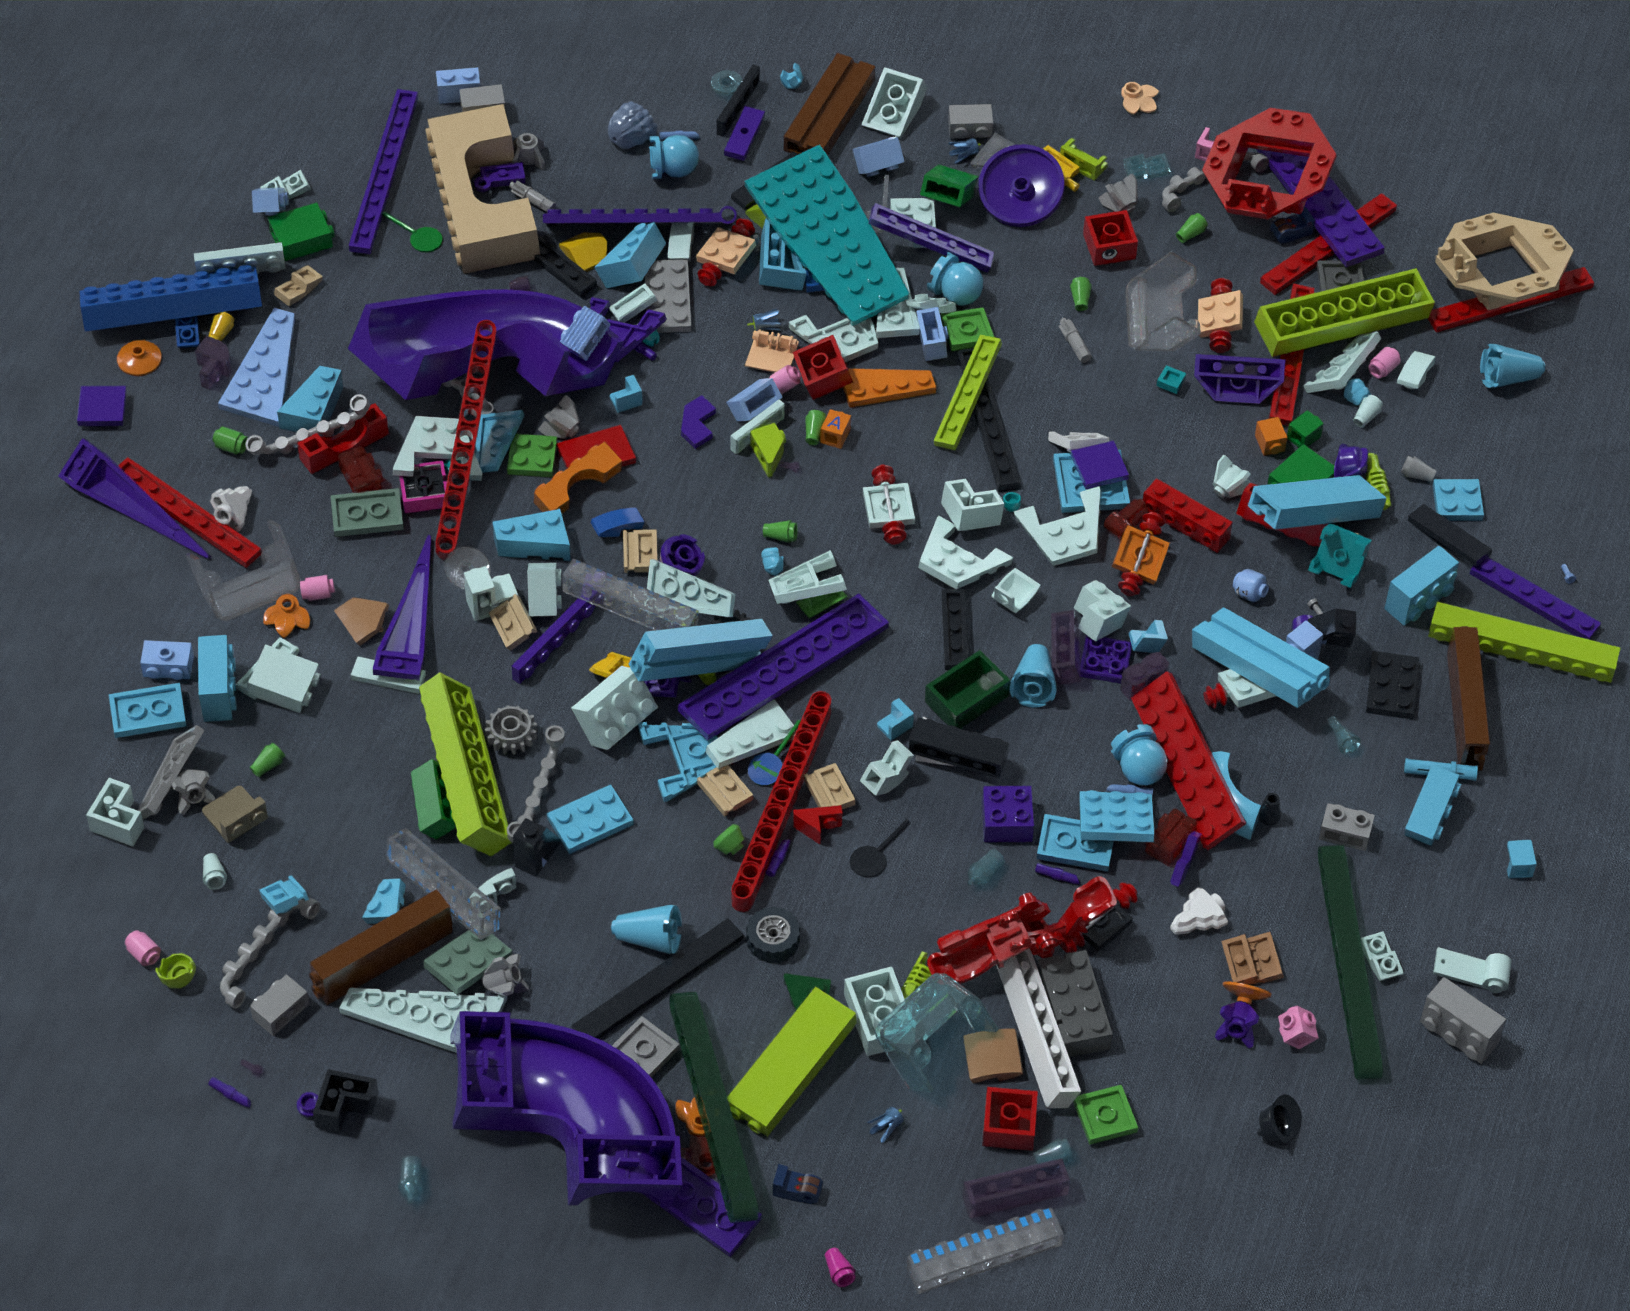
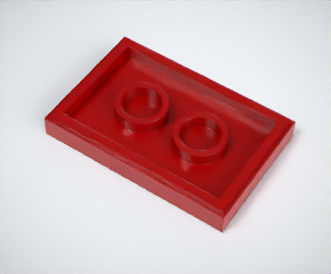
[557,425,636,469]

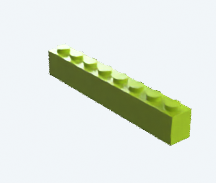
[1428,602,1620,683]

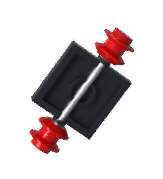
[1060,882,1138,953]

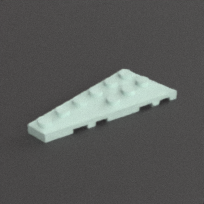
[339,988,507,1053]

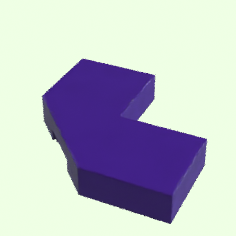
[681,395,716,449]
[1170,831,1202,887]

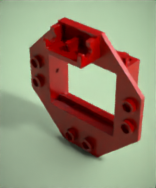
[1202,108,1337,219]

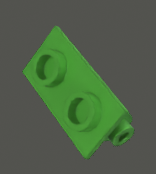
[796,591,847,619]

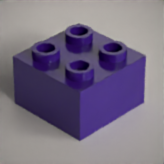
[982,786,1034,842]

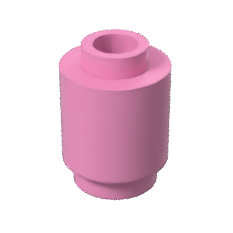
[1368,347,1401,379]
[770,365,801,395]
[300,575,335,601]
[125,930,161,966]

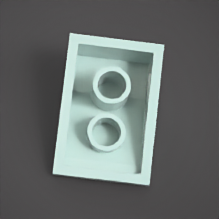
[862,67,928,138]

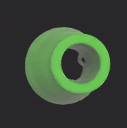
[1176,213,1208,243]
[1070,277,1092,311]
[805,410,826,445]
[763,520,798,543]
[249,743,285,778]

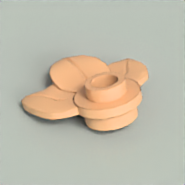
[1121,82,1159,114]

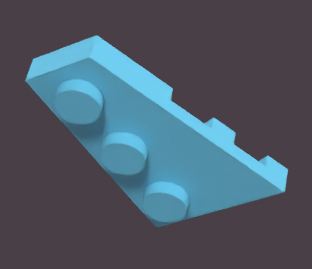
[475,410,525,473]

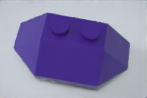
[1194,354,1285,404]

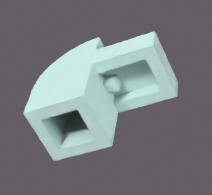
[860,740,914,796]

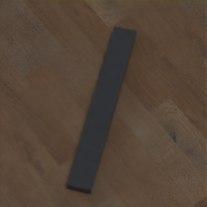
[957,348,1020,492]
[572,918,744,1039]

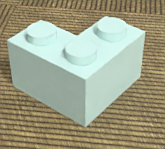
[890,198,936,248]
[941,479,1004,531]
[527,563,562,616]
[464,566,518,621]
[1074,580,1131,641]
[86,778,144,846]

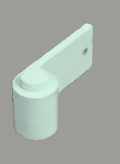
[1433,947,1512,993]

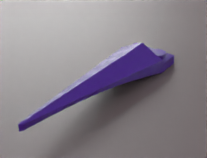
[58,438,211,558]
[373,535,431,681]

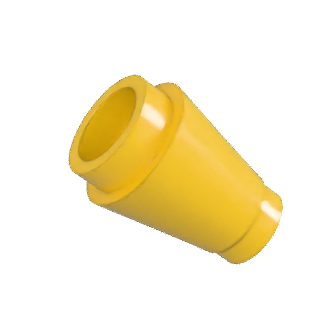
[207,312,235,346]

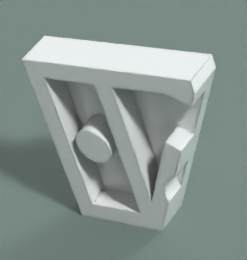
[1048,432,1109,452]

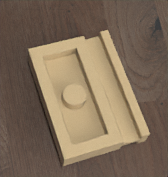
[623,530,657,573]
[489,594,538,651]
[804,763,855,809]
[697,765,753,817]

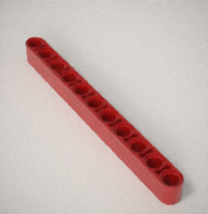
[435,320,496,560]
[731,691,832,912]

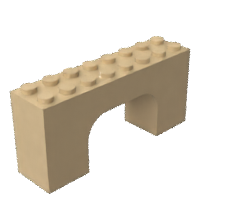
[425,104,540,274]

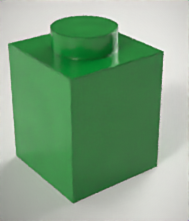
[1287,410,1324,448]

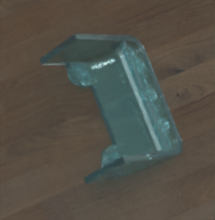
[875,973,999,1093]

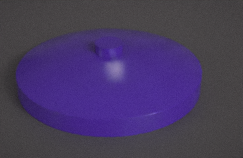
[978,144,1065,227]

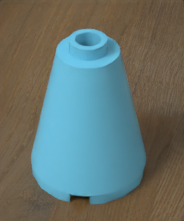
[1480,344,1545,388]
[1009,644,1057,708]
[611,904,682,954]

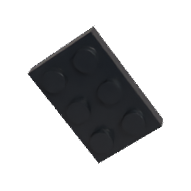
[1366,651,1419,719]

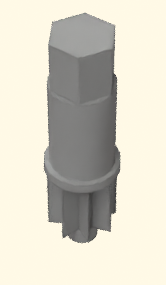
[509,181,556,212]
[1059,318,1092,363]

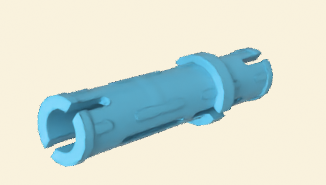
[1404,758,1478,781]

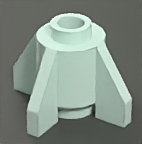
[1212,455,1251,498]

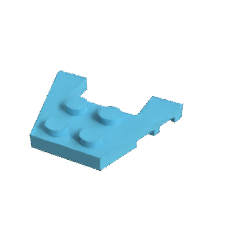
[638,722,718,802]

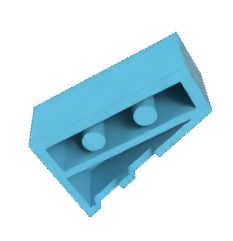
[759,218,807,291]
[594,222,666,288]
[277,366,343,437]
[492,509,571,561]
[1405,765,1462,846]

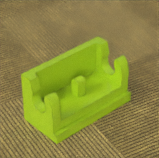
[1060,138,1108,181]

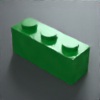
[411,759,456,840]

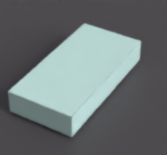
[609,283,657,323]

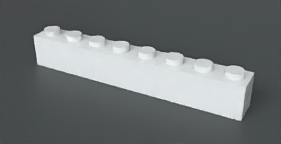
[996,949,1081,1108]

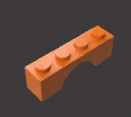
[534,442,622,514]

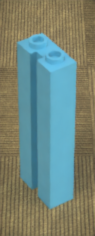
[1248,475,1387,529]
[1192,607,1330,708]
[629,619,773,682]

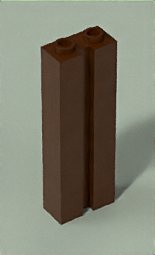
[783,53,875,156]
[1447,626,1490,771]
[309,889,453,1005]

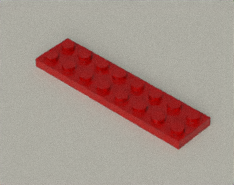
[1131,671,1246,850]

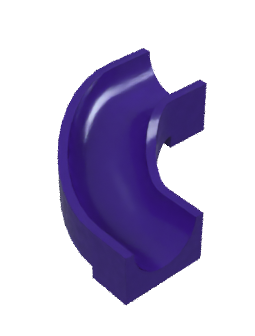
[348,289,624,400]
[450,1011,682,1207]

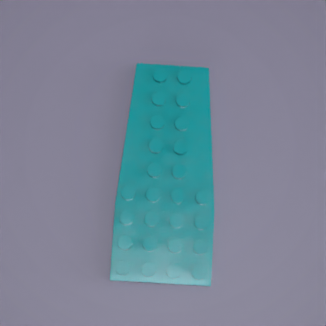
[744,144,909,326]

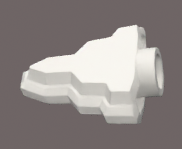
[210,486,252,532]
[1170,888,1228,935]

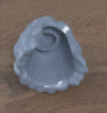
[608,101,657,149]

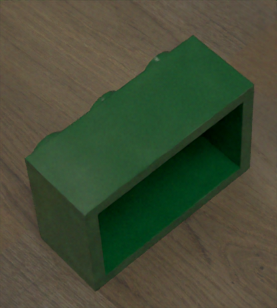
[925,650,1011,729]

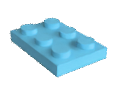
[109,683,186,738]
[547,785,634,854]
[1036,814,1114,871]

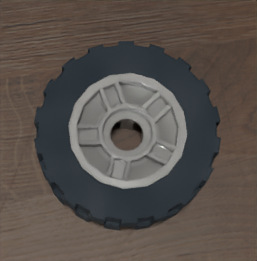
[746,907,800,963]

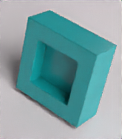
[1156,365,1186,394]

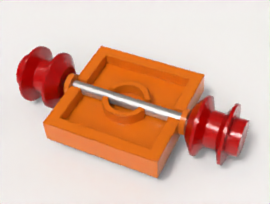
[1112,512,1170,596]

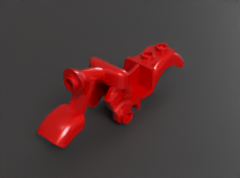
[927,876,1117,986]

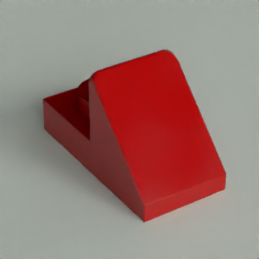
[793,805,842,844]

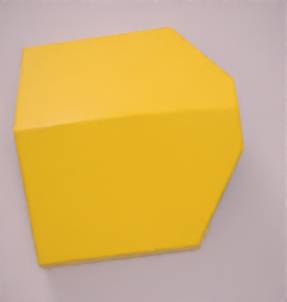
[559,232,607,272]
[589,652,631,678]

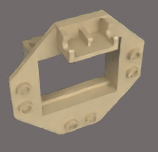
[1435,213,1574,310]

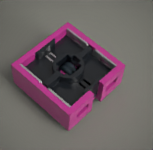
[399,461,450,513]

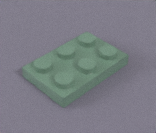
[330,488,404,537]
[424,923,512,995]

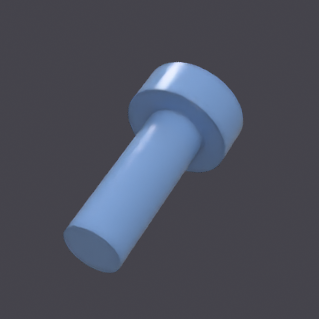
[1561,564,1576,584]

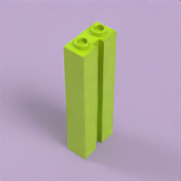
[725,987,857,1137]

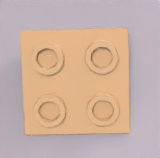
[745,329,799,373]

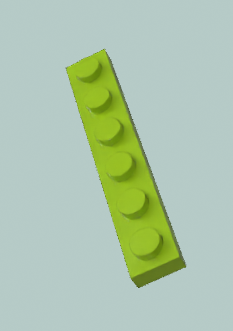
[934,335,1002,450]

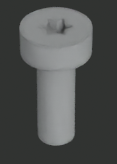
[1307,598,1323,615]

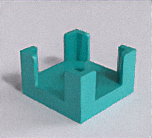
[1308,523,1372,588]

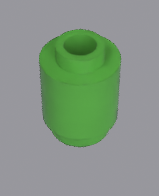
[213,426,248,454]

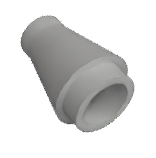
[1401,456,1436,482]

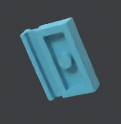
[259,876,309,914]

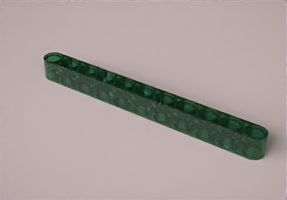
[1318,845,1383,1080]
[669,991,759,1223]

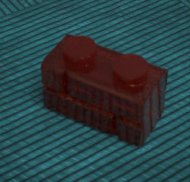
[338,446,384,493]
[1145,808,1198,866]

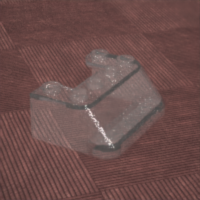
[1125,251,1201,351]

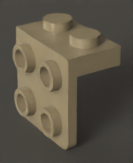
[202,786,268,843]

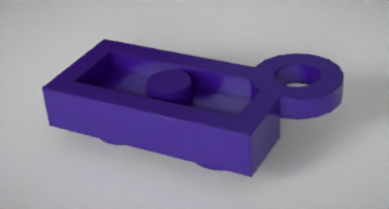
[474,162,525,192]

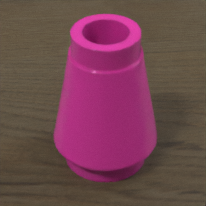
[825,1248,856,1287]

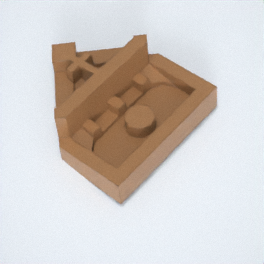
[334,598,389,646]

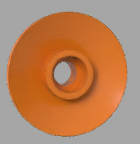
[117,340,162,376]
[1222,981,1272,1005]

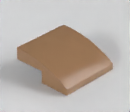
[1221,932,1284,985]
[963,1029,1023,1083]

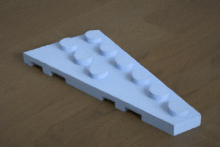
[218,307,295,427]

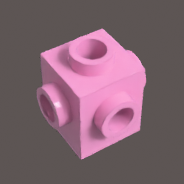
[1278,1006,1318,1049]

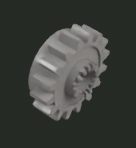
[485,705,537,755]

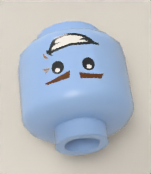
[1233,569,1269,602]

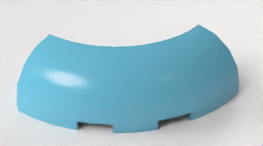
[1212,751,1261,840]

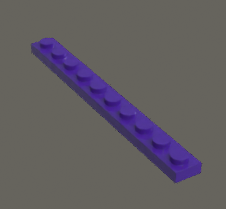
[349,89,418,254]

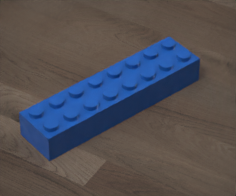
[79,265,262,332]

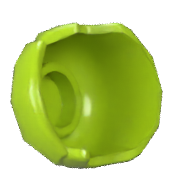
[155,953,196,988]

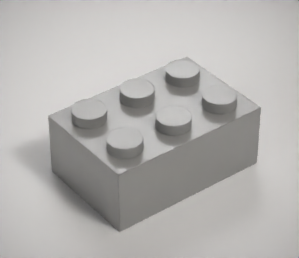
[1420,977,1506,1064]

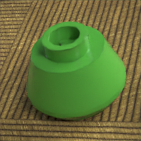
[713,824,744,855]

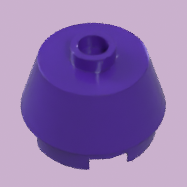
[659,534,705,576]

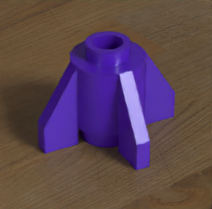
[1215,1002,1259,1048]

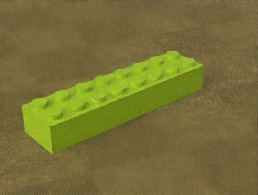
[1254,268,1435,357]
[419,672,512,856]

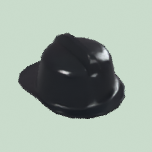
[1257,1094,1302,1143]

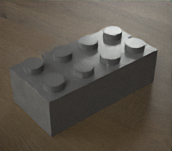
[1037,950,1113,1057]

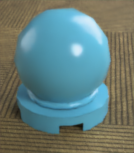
[649,135,699,179]
[927,252,983,306]
[1111,724,1167,786]

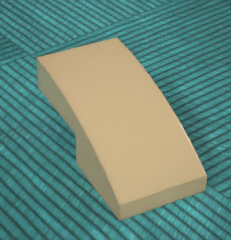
[274,265,323,306]

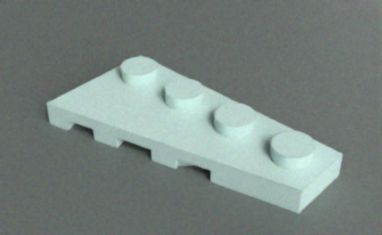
[876,268,919,338]
[1304,331,1381,393]
[645,559,735,617]
[706,700,797,769]

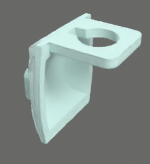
[991,568,1040,613]

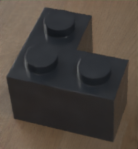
[313,1069,379,1132]

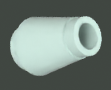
[1353,395,1383,428]
[203,853,227,890]

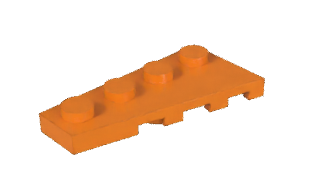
[843,369,936,408]

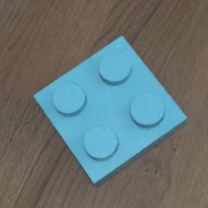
[1433,479,1484,521]

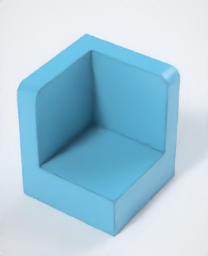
[610,375,642,413]
[1129,620,1168,653]
[877,698,914,741]
[1507,840,1536,878]

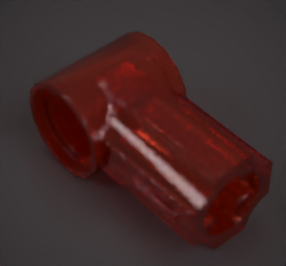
[1104,498,1149,540]

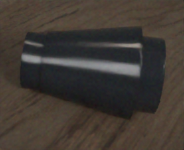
[1259,793,1281,825]

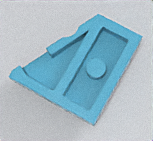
[362,878,406,924]

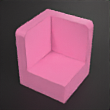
[1195,127,1214,162]

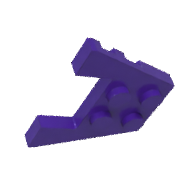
[590,297,667,362]

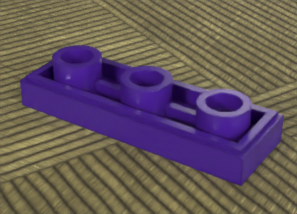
[724,106,765,161]

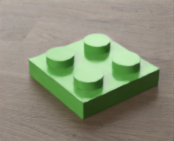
[941,308,994,351]
[507,434,557,477]
[1073,1085,1138,1145]

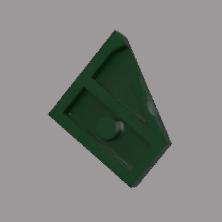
[783,973,831,1012]

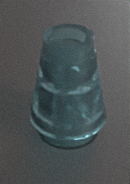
[1033,1138,1073,1167]

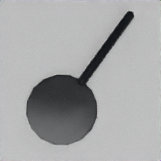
[850,819,909,878]

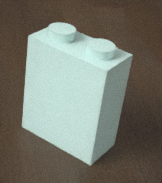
[247,644,321,713]

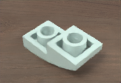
[260,170,311,199]
[668,222,694,261]
[906,294,956,313]
[1397,351,1435,389]
[472,868,516,912]
[1359,931,1403,981]

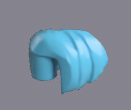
[780,63,803,89]
[1344,378,1372,406]
[761,547,784,576]

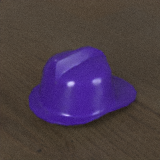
[1334,443,1368,478]

